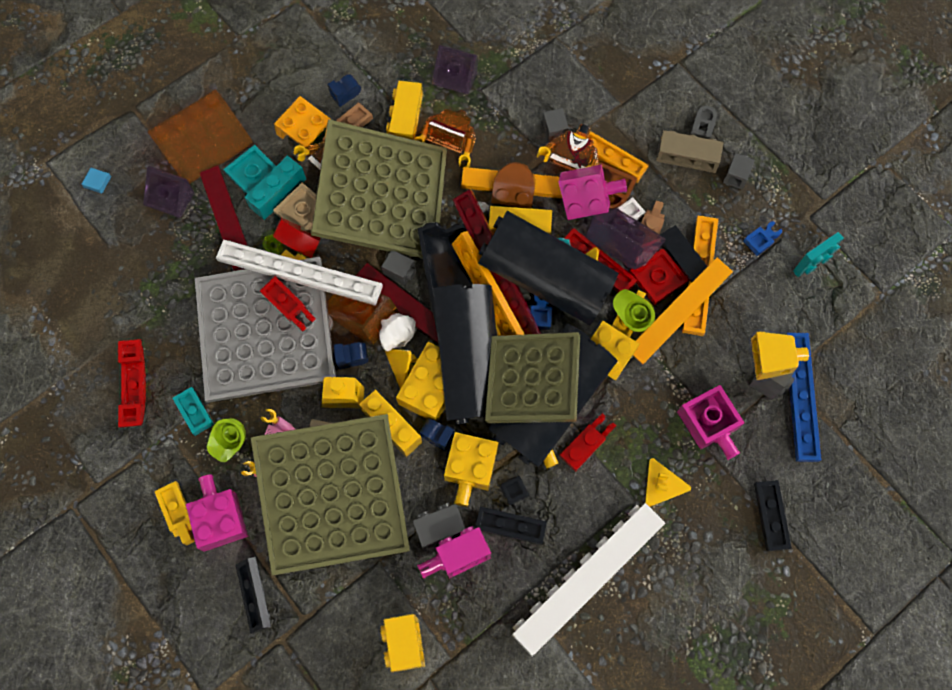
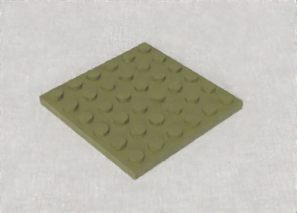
[311,119,447,259]
[251,414,410,576]

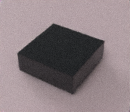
[499,475,530,506]

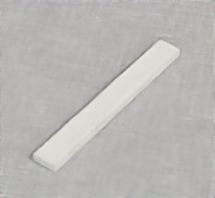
[216,239,383,305]

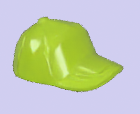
[613,289,655,332]
[207,418,246,462]

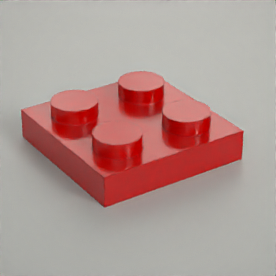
[629,249,689,305]

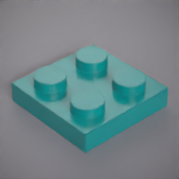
[223,145,276,195]
[793,232,844,277]

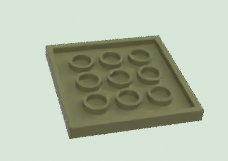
[485,332,580,423]

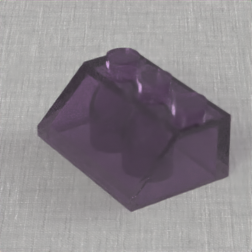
[586,208,666,270]

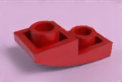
[273,218,320,258]

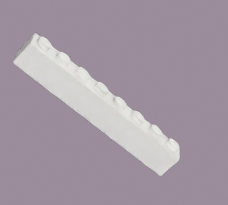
[512,503,665,657]

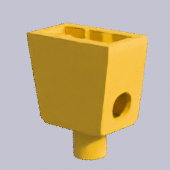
[751,332,809,380]
[322,377,365,409]

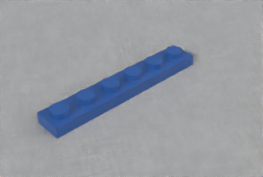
[786,333,821,462]

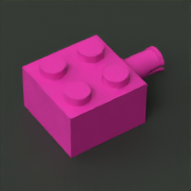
[559,164,627,220]
[677,385,744,460]
[186,474,249,552]
[417,526,491,579]

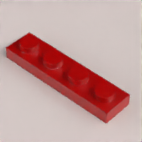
[564,228,637,293]

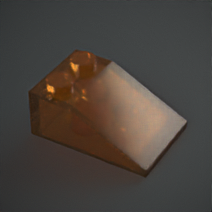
[327,294,400,345]

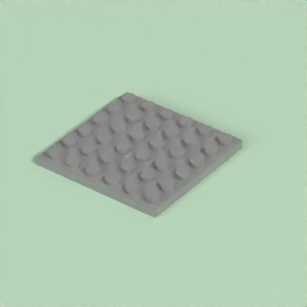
[195,257,336,403]

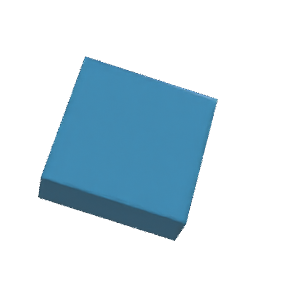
[82,168,111,194]

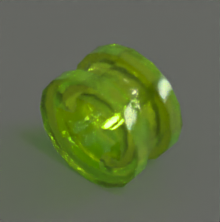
[263,234,283,254]

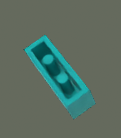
[244,155,306,220]

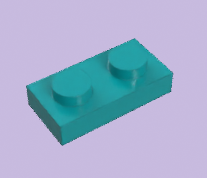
[172,387,214,436]

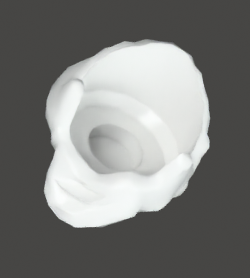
[379,313,416,351]

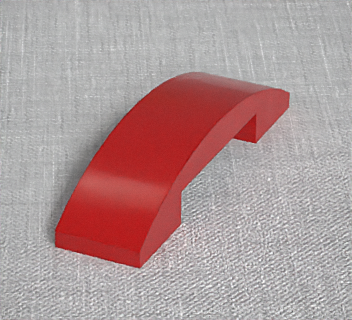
[118,339,146,428]

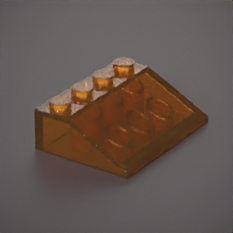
[147,89,253,186]

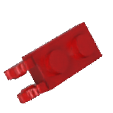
[260,276,316,332]
[559,413,616,472]

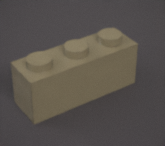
[656,130,724,173]

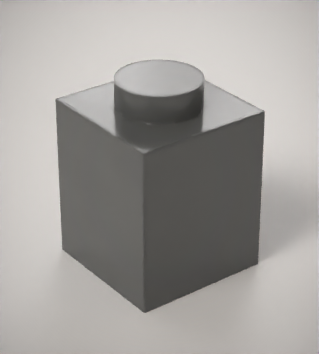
[542,108,569,143]
[723,153,755,190]
[382,250,416,285]

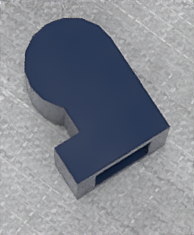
[328,74,361,107]
[334,342,368,370]
[418,418,455,452]

